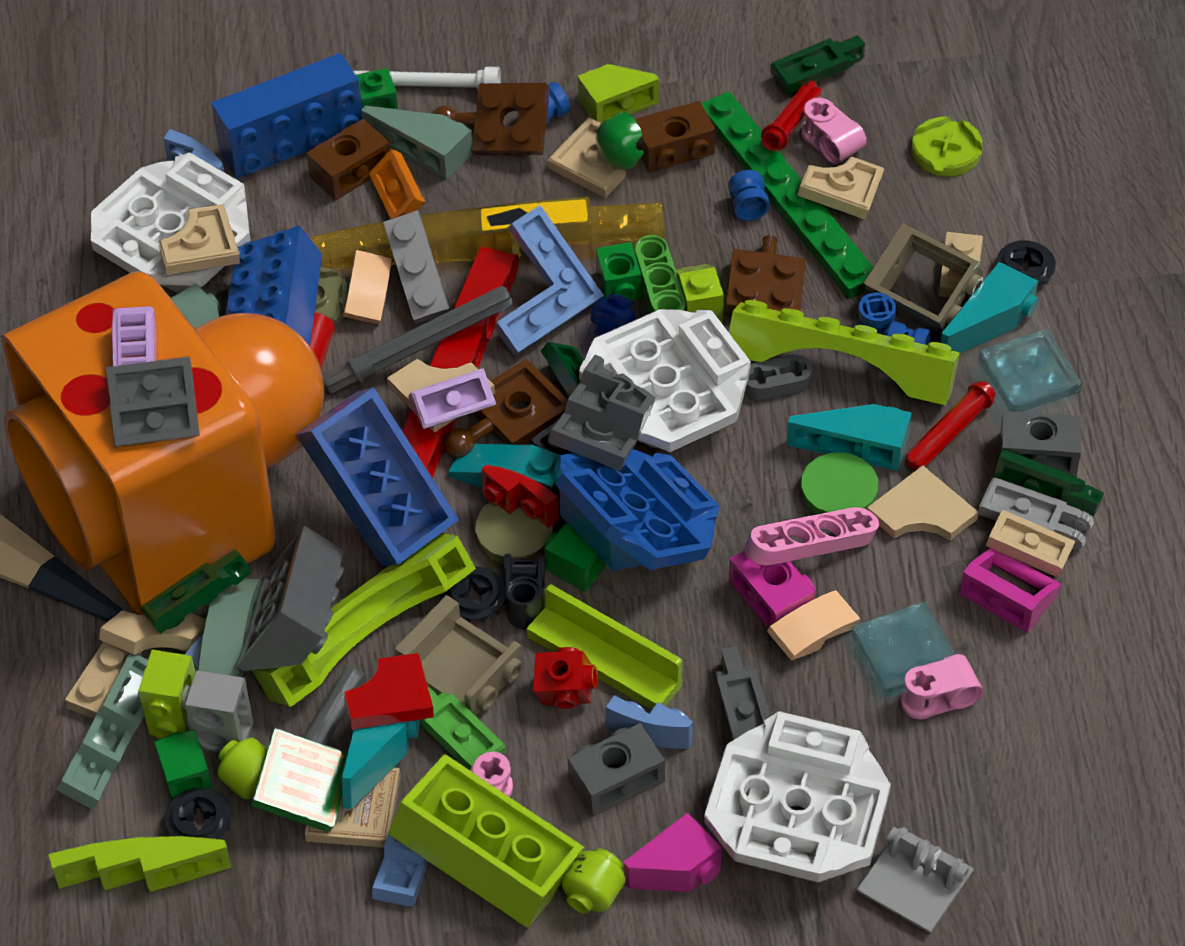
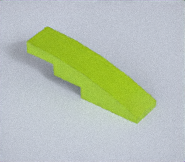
[49,836,231,893]

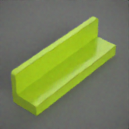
[527,584,683,710]

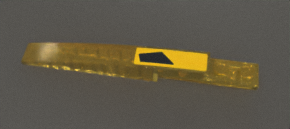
[309,197,665,269]

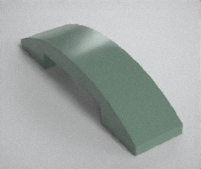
[199,579,261,677]

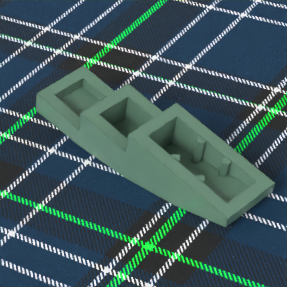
[56,653,148,810]

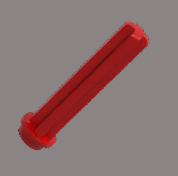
[761,81,822,151]
[904,381,996,472]

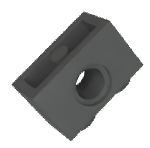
[999,411,1081,476]
[568,723,665,817]

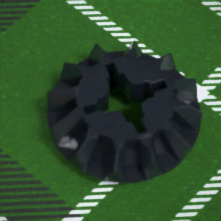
[996,240,1056,286]
[443,566,506,623]
[165,788,233,840]

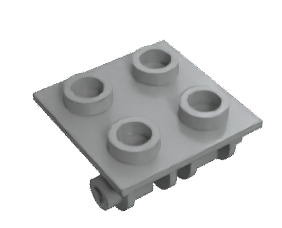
[857,827,974,934]

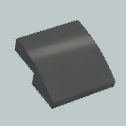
[106,356,200,447]

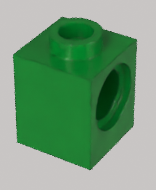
[356,68,398,109]
[596,242,642,305]

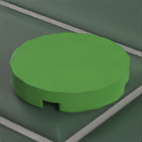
[801,452,878,515]

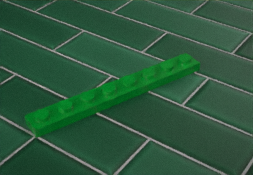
[701,91,874,299]

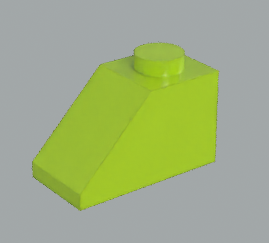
[577,64,659,123]
[675,264,724,324]

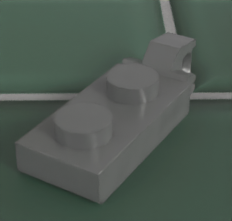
[716,646,770,741]

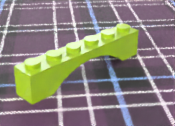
[729,300,960,405]
[252,533,476,707]

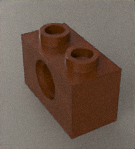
[635,101,715,172]
[306,119,390,201]

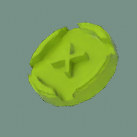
[911,116,983,177]

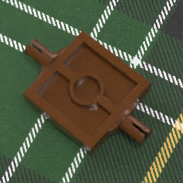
[725,235,805,315]

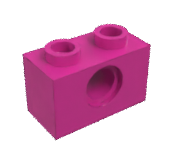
[729,550,816,629]

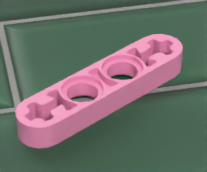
[745,507,879,565]

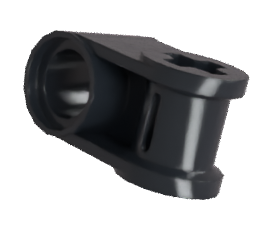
[504,553,545,629]

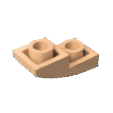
[343,250,392,325]
[767,590,860,661]

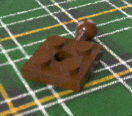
[432,83,550,155]
[444,359,568,458]

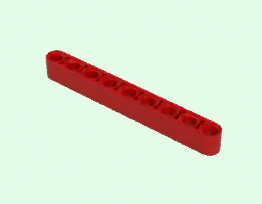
[402,246,519,479]

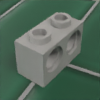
[181,670,254,753]

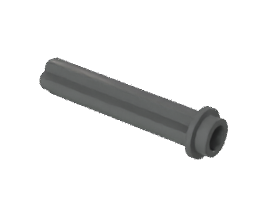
[303,666,366,746]

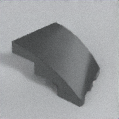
[548,354,656,471]

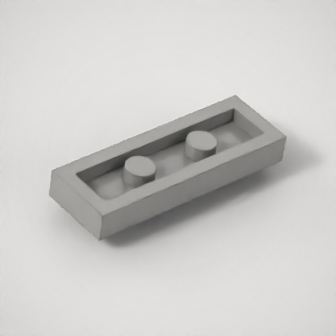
[383,210,450,325]

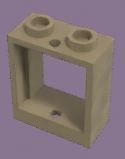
[864,223,984,335]

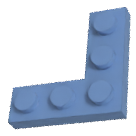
[493,205,604,356]

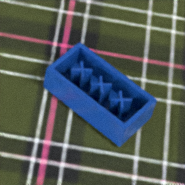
[211,53,362,179]
[226,225,322,346]
[296,387,459,566]

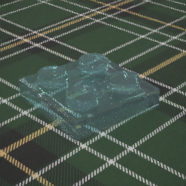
[979,329,1082,412]
[852,601,956,698]

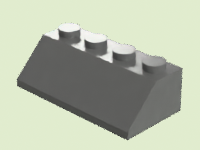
[237,525,344,671]

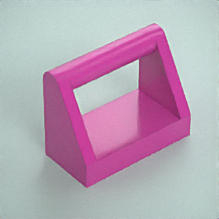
[960,548,1062,633]

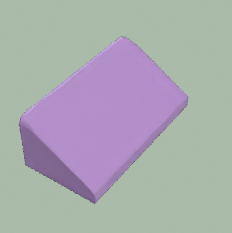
[408,368,496,429]

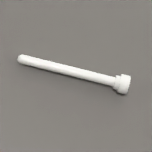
[354,67,501,90]

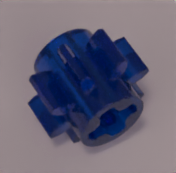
[590,294,637,336]

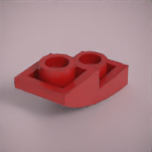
[481,465,559,528]

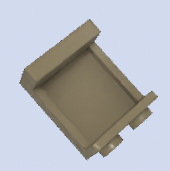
[395,595,524,716]

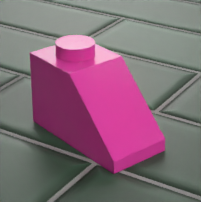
[623,813,722,892]

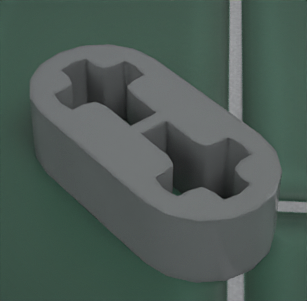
[745,355,813,401]

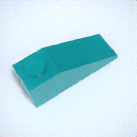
[941,262,1039,353]
[787,404,912,471]
[448,444,560,504]
[342,720,420,809]

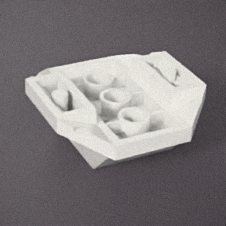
[91,153,251,293]
[579,309,751,452]
[704,711,891,882]

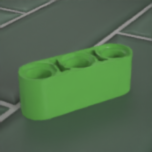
[635,235,685,314]

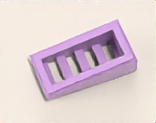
[112,307,157,366]

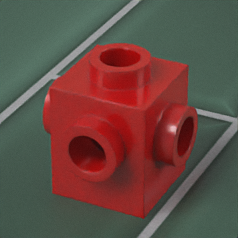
[533,647,598,709]

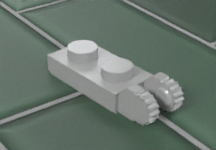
[978,477,1094,550]

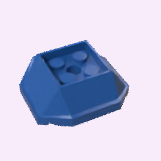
[554,450,719,571]

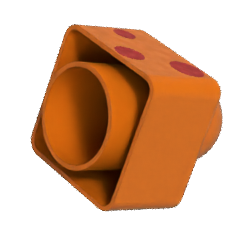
[1,271,324,615]

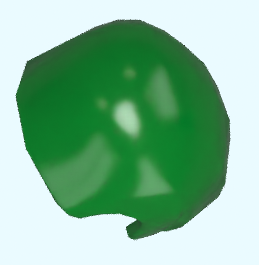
[595,112,644,170]

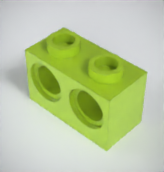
[138,650,196,739]

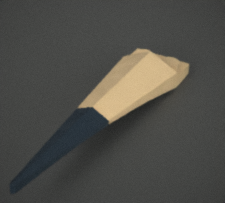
[0,514,125,622]

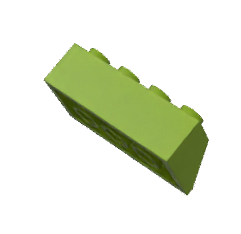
[388,754,584,928]

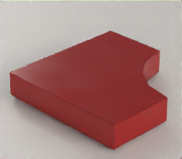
[344,653,434,730]

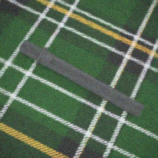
[322,286,512,394]

